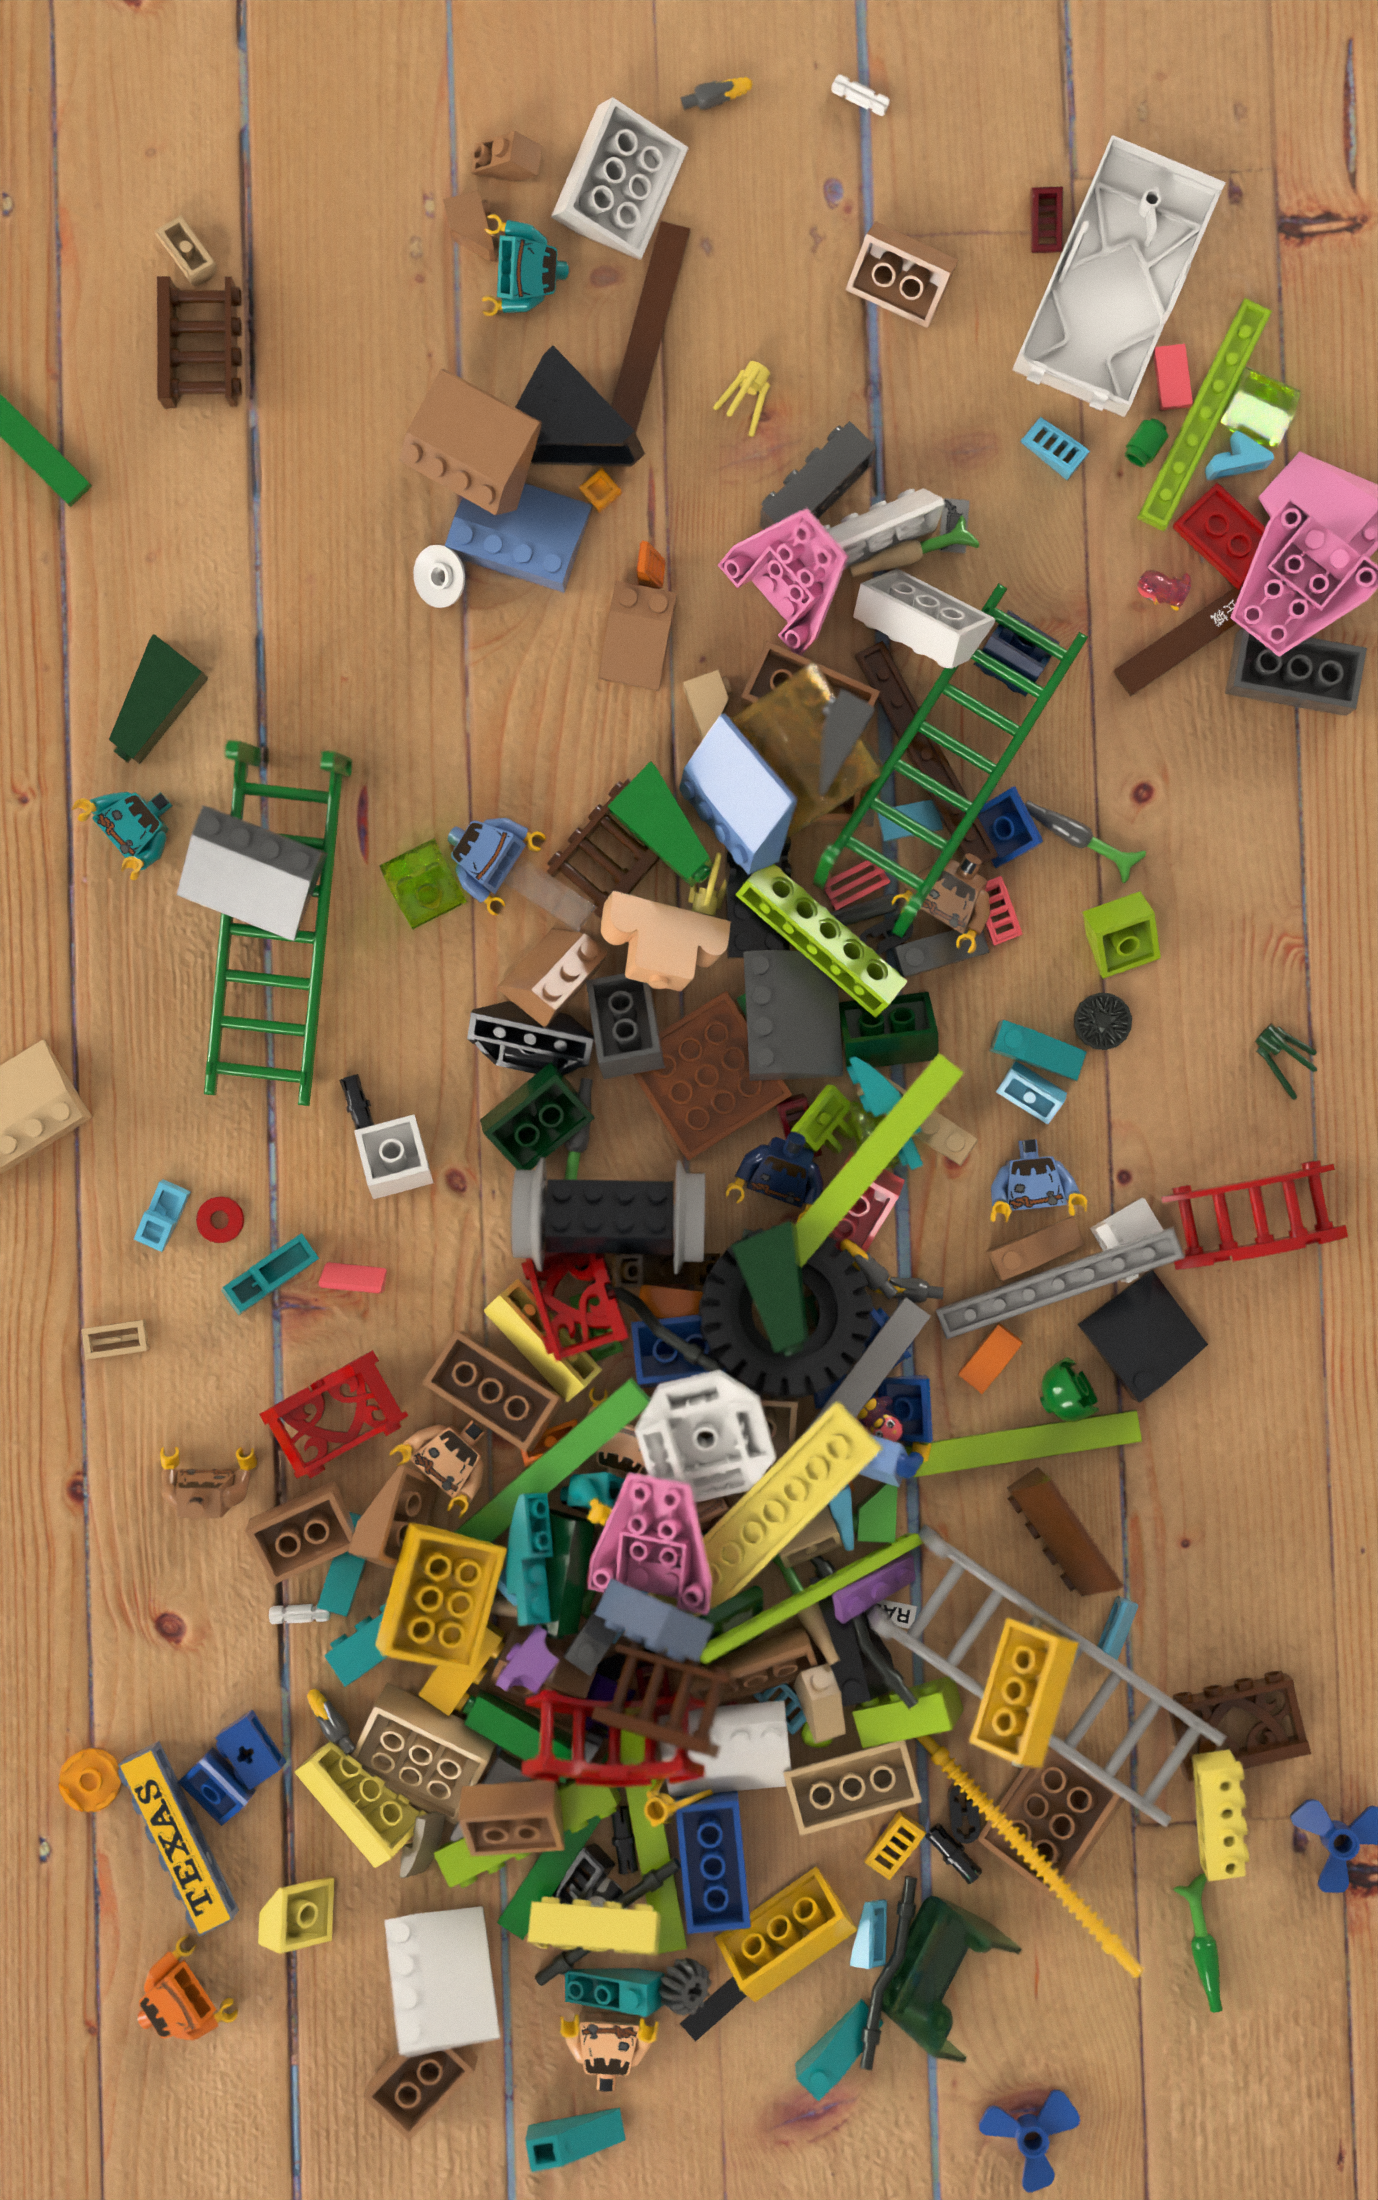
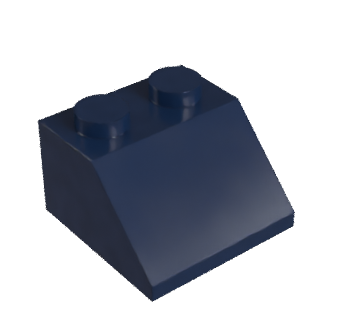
[974,610,1060,697]

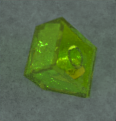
[1221,366,1301,448]
[379,838,467,930]

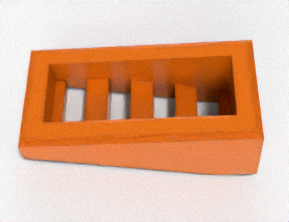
[637,541,666,589]

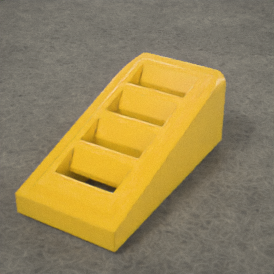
[864,1810,926,1881]

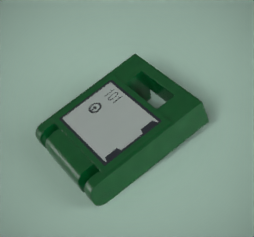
[697,1586,764,1667]

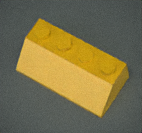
[969,1618,1079,1768]
[715,1866,858,2002]

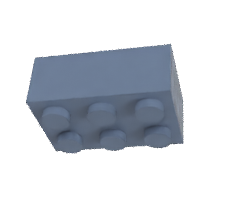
[595,1579,714,1662]

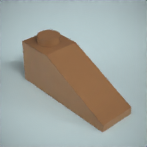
[986,1216,1084,1281]

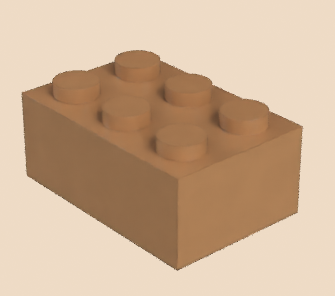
[363,2045,478,2141]

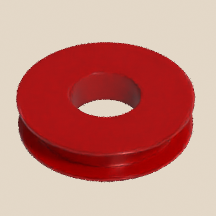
[196,1197,244,1243]

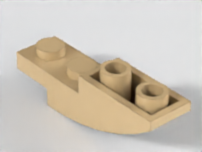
[857,1074,978,1166]

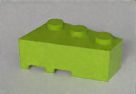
[852,1676,964,1748]

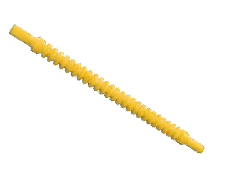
[916,1735,1144,1978]

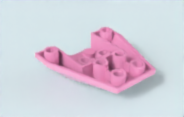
[1258,452,1378,558]
[1230,496,1378,656]
[718,508,848,656]
[588,1472,712,1615]

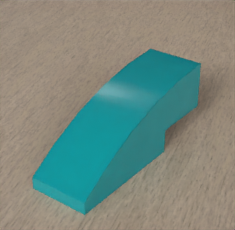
[221,1233,319,1316]
[317,1512,368,1617]

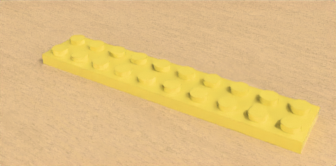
[647,1401,883,1652]

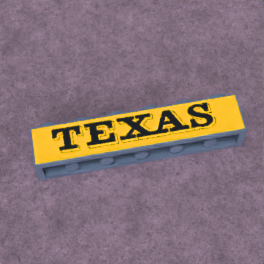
[118,1741,239,1936]

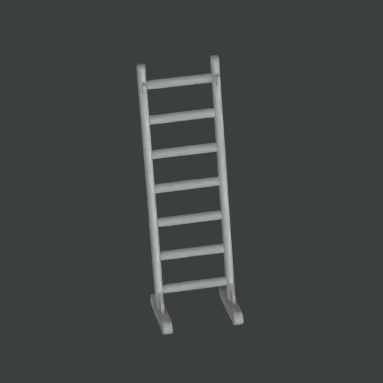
[865,1524,1226,1827]

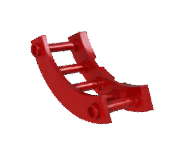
[1161,1160,1348,1270]
[522,1690,705,1787]

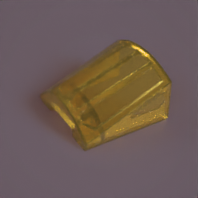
[729,660,883,839]

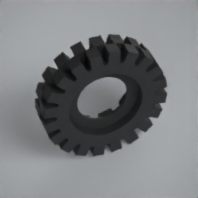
[698,1225,873,1400]

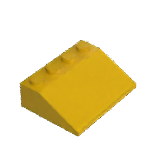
[375,1522,507,1673]

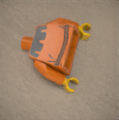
[138,1934,238,2041]

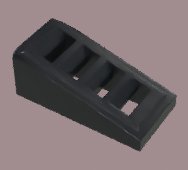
[552,1843,616,1905]

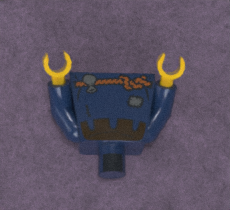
[725,1132,823,1223]

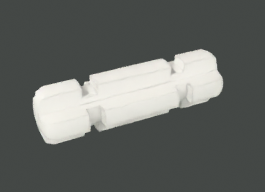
[832,74,890,116]
[269,1604,331,1624]

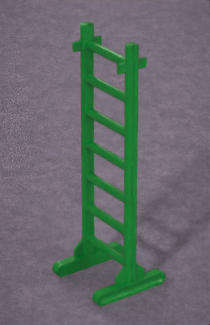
[812,583,1088,938]
[204,740,352,1106]

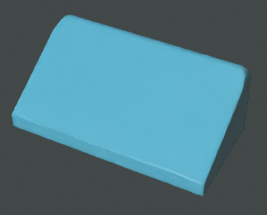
[996,1061,1067,1125]
[1097,1596,1138,1660]

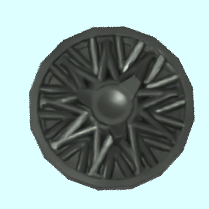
[1074,993,1132,1050]

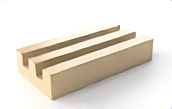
[81,1319,150,1360]

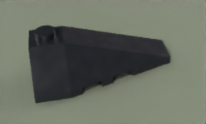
[809,1576,895,1707]

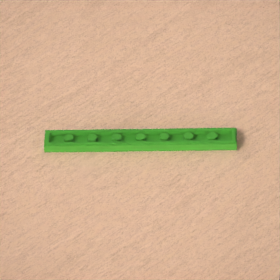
[454,1378,650,1543]

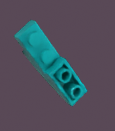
[847,1057,923,1170]
[506,1493,553,1626]

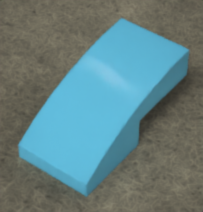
[877,800,943,842]
[134,1179,191,1252]

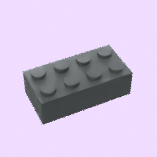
[760,421,876,530]
[1225,628,1367,716]

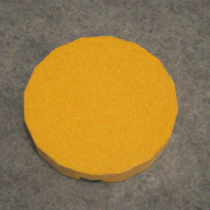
[59,1748,122,1812]

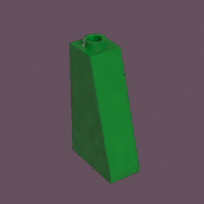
[608,761,713,887]
[463,1689,573,1783]

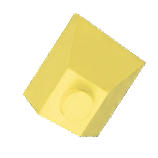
[258,1876,334,1954]

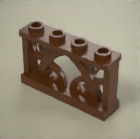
[1169,1671,1311,1782]

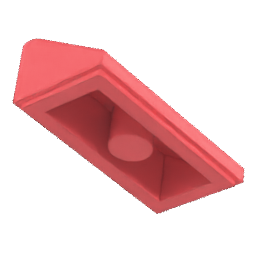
[319,1262,387,1293]

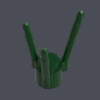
[1255,1023,1317,1100]

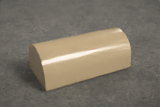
[155,215,217,286]

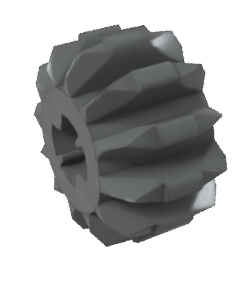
[658,1957,713,2016]

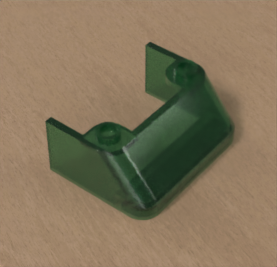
[882,1896,1022,2063]

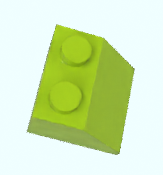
[1082,891,1161,979]

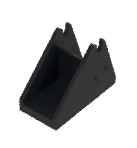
[515,345,645,467]

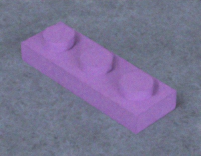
[832,1552,916,1624]

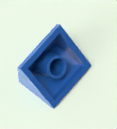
[978,786,1044,869]
[878,1375,933,1442]
[178,1747,256,1826]

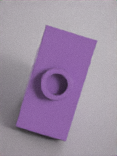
[496,1625,559,1694]

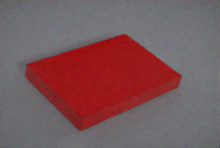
[1172,482,1266,590]

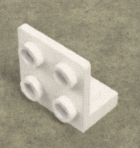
[1090,1198,1163,1283]

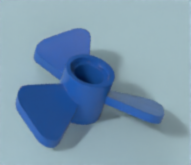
[1290,1799,1378,1893]
[979,2089,1080,2193]

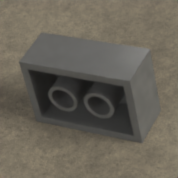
[586,973,665,1079]

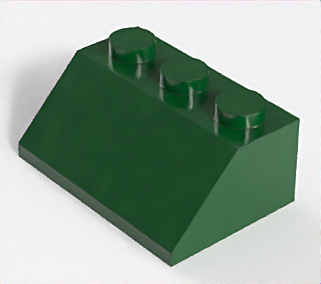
[839,992,939,1071]
[480,1062,595,1170]

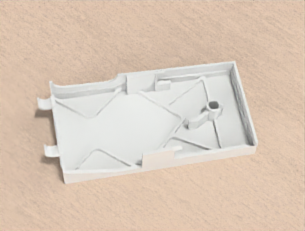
[1012,135,1226,417]

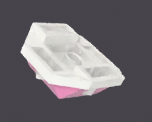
[635,1370,776,1503]

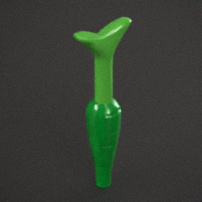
[1173,1873,1223,2013]

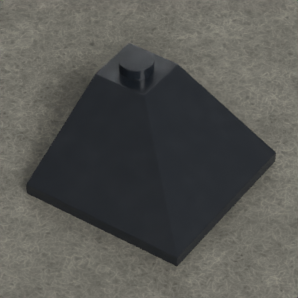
[1077,1270,1208,1403]

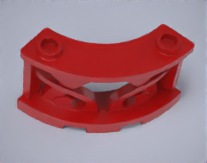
[521,1251,628,1362]
[259,1350,409,1479]

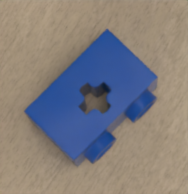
[215,1710,286,1791]

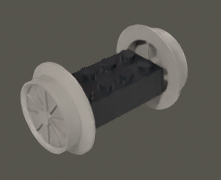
[511,1158,705,1274]

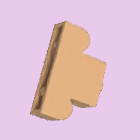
[601,891,731,992]

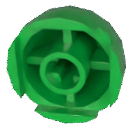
[1040,1357,1099,1422]

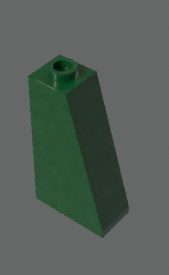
[109,634,208,764]
[732,1221,809,1356]
[533,1508,595,1640]

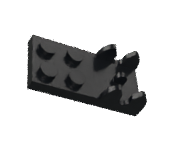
[725,834,792,958]

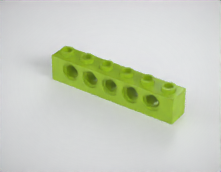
[735,864,908,1018]

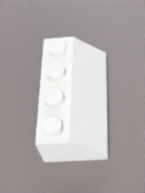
[853,569,995,669]

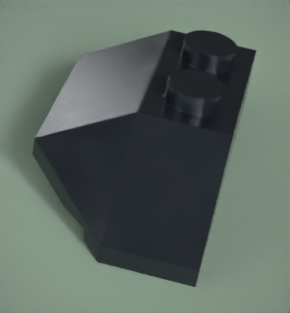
[467,1001,594,1075]

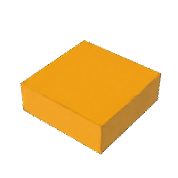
[579,468,622,513]

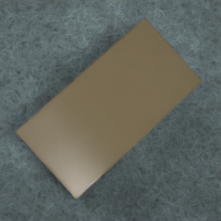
[400,1812,446,1878]

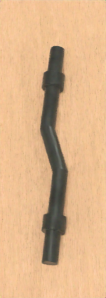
[575,1265,724,1372]
[809,1555,919,1709]
[535,1857,681,1986]
[860,1876,917,2070]

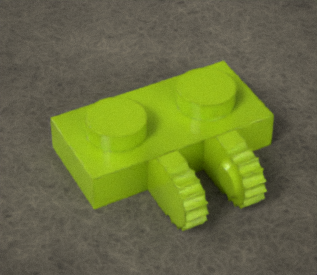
[791,1084,854,1154]

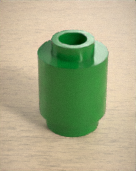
[1124,418,1168,468]

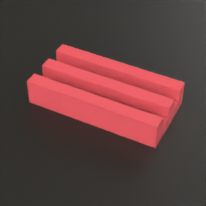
[824,860,891,911]

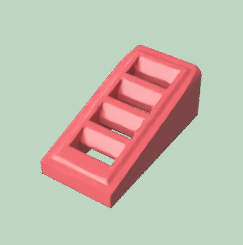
[985,876,1023,946]

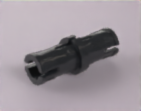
[339,1074,374,1130]
[611,1806,638,1874]
[925,1823,982,1884]

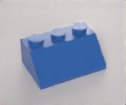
[631,1315,726,1389]

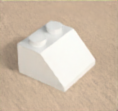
[354,1114,433,1200]

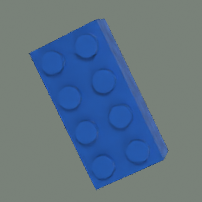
[675,1791,751,1934]

